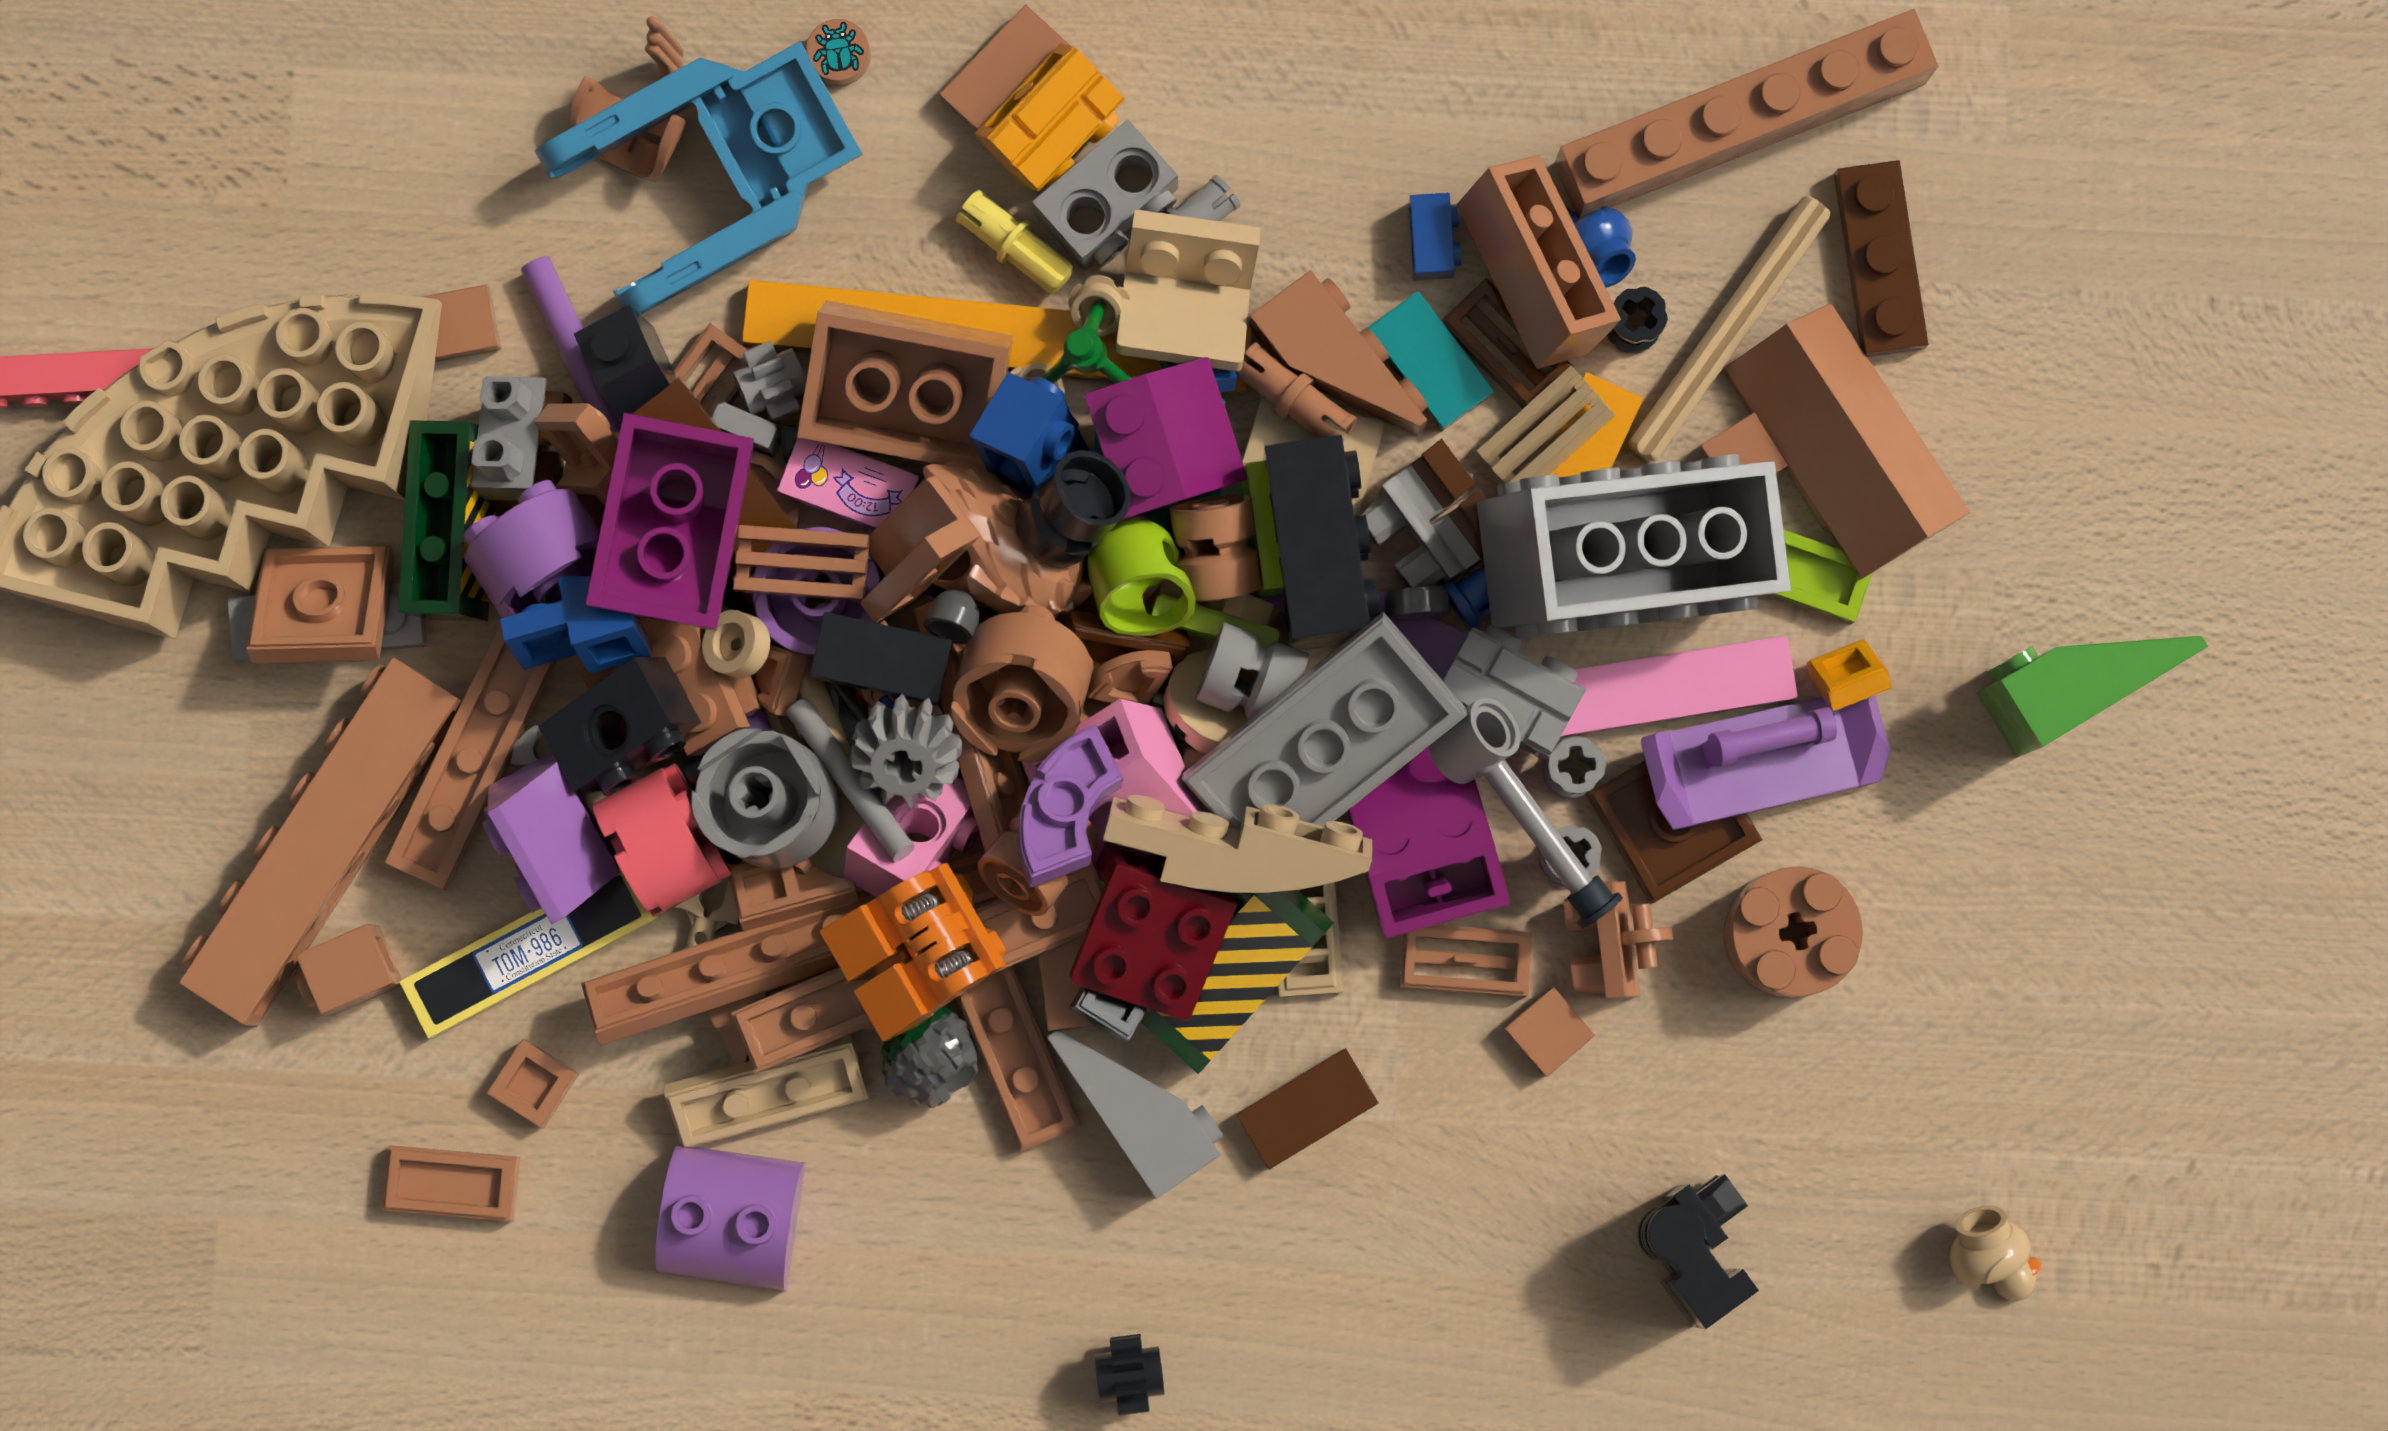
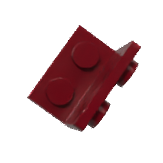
[1069,841,1237,1020]

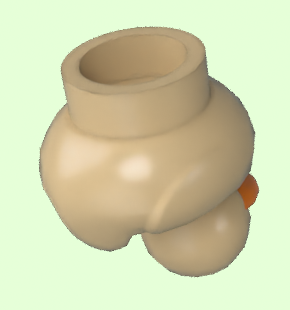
[1949,1206,2042,1301]

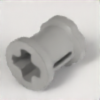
[1543,736,1606,798]
[1539,826,1602,886]

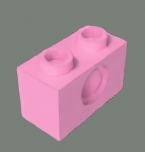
[843,777,979,897]

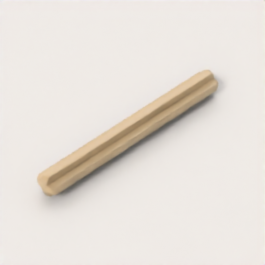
[1628,196,1830,463]

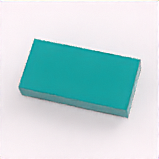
[1368,291,1494,431]

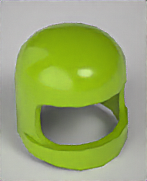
[1087,519,1196,636]

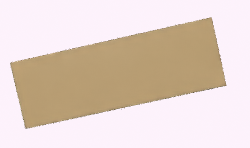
[664,1034,869,1147]

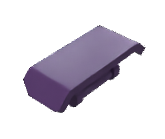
[1641,695,1891,830]

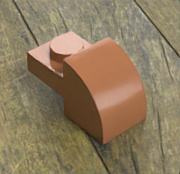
[534,403,620,530]

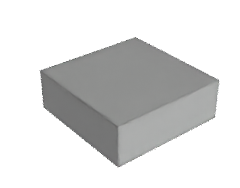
[712,402,781,458]

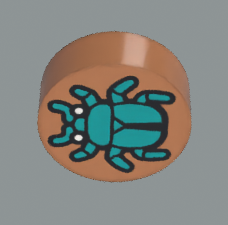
[806,19,871,86]

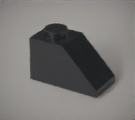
[573,304,676,425]

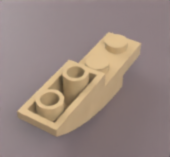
[1103,795,1372,893]

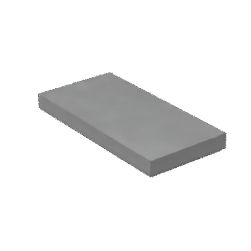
[1182,612,1467,830]

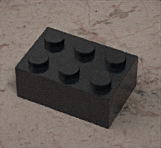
[1263,435,1380,651]

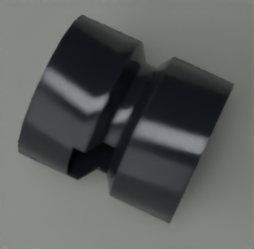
[1015,450,1131,568]

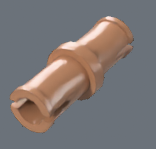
[1235,342,1358,441]

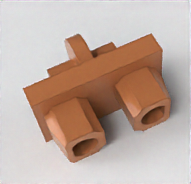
[1563,881,1673,999]

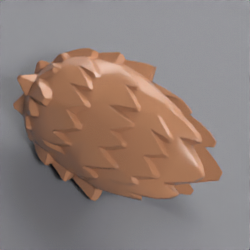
[922,460,1093,620]

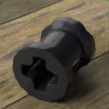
[1607,287,1668,354]

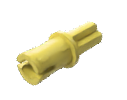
[956,190,1072,293]

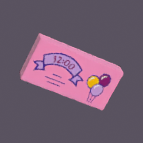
[777,438,920,530]

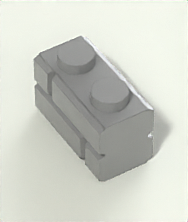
[1443,625,1586,761]

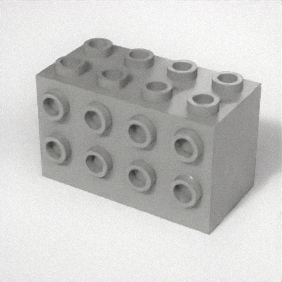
[1476,454,1791,639]

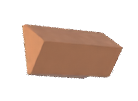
[1723,303,1970,580]

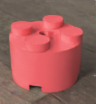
[592,763,732,917]

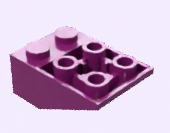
[1348,746,1511,938]

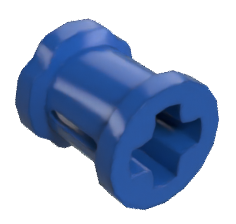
[1442,565,1490,632]

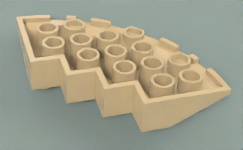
[0,291,442,639]

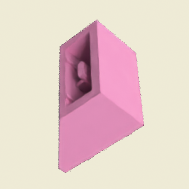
[1022,699,1203,881]

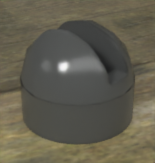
[923,589,980,644]

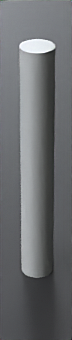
[786,698,915,862]

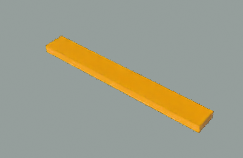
[742,280,1252,394]

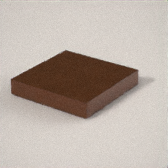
[1586,760,1762,905]

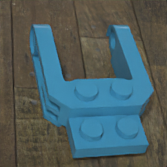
[534,41,863,314]

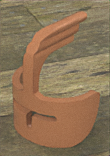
[568,16,687,182]

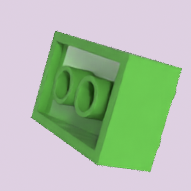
[1977,636,2208,757]

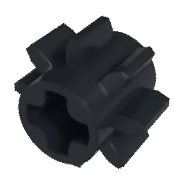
[1095,1334,1165,1416]

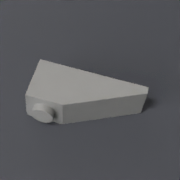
[1047,1030,1224,1199]

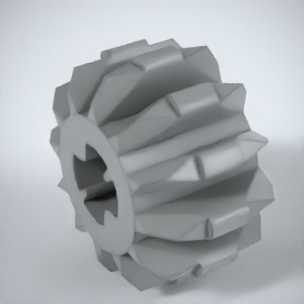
[850,693,962,809]

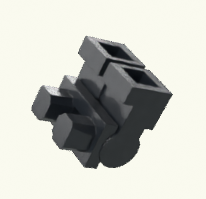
[1637,1174,1759,1329]

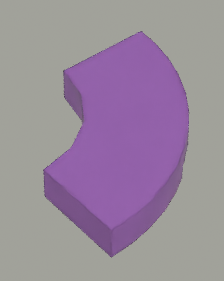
[1018,724,1123,888]

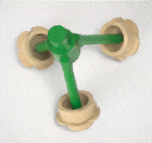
[1010,275,1131,394]

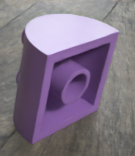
[655,1145,806,1291]

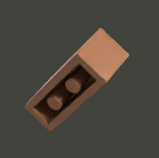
[1456,155,1621,369]

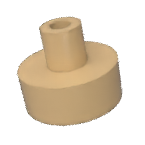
[702,610,770,679]

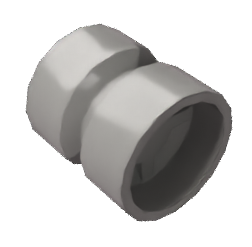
[1195,622,1309,720]

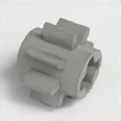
[732,341,806,423]

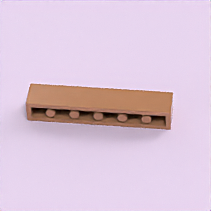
[1554,8,1939,219]
[179,657,462,1026]

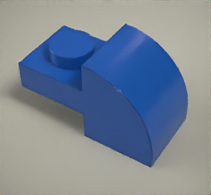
[500,575,652,674]

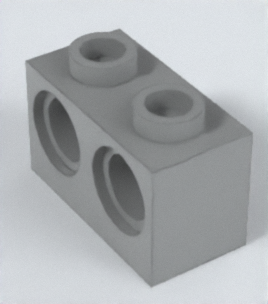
[1032,119,1178,270]

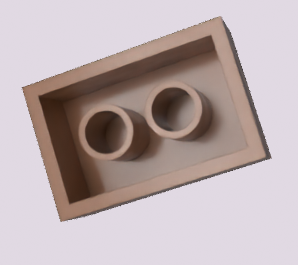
[797,300,1014,471]

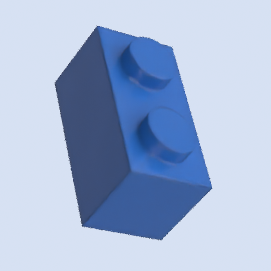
[1408,193,1461,281]

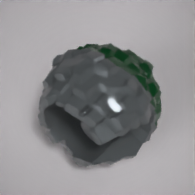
[881,1007,978,1108]

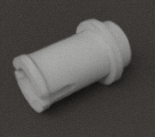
[1163,175,1240,221]

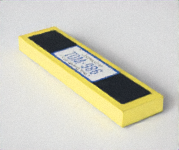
[399,869,659,1039]

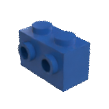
[969,372,1089,497]

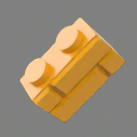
[974,44,1125,191]

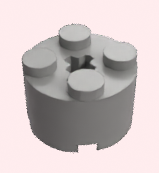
[691,728,841,869]

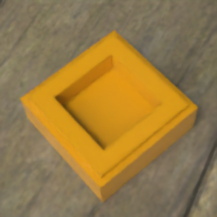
[1806,639,1892,712]

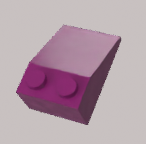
[586,413,754,631]

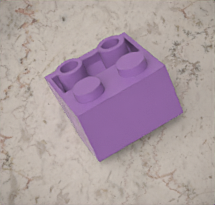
[482,752,620,924]

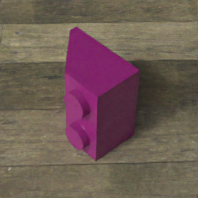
[1084,357,1248,520]

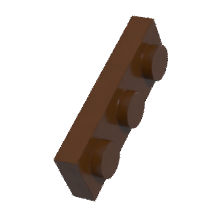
[1834,160,1929,357]

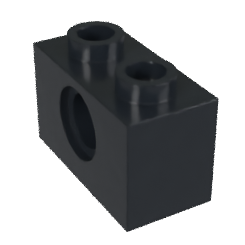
[538,657,702,796]

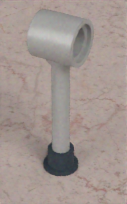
[1429,697,1623,928]

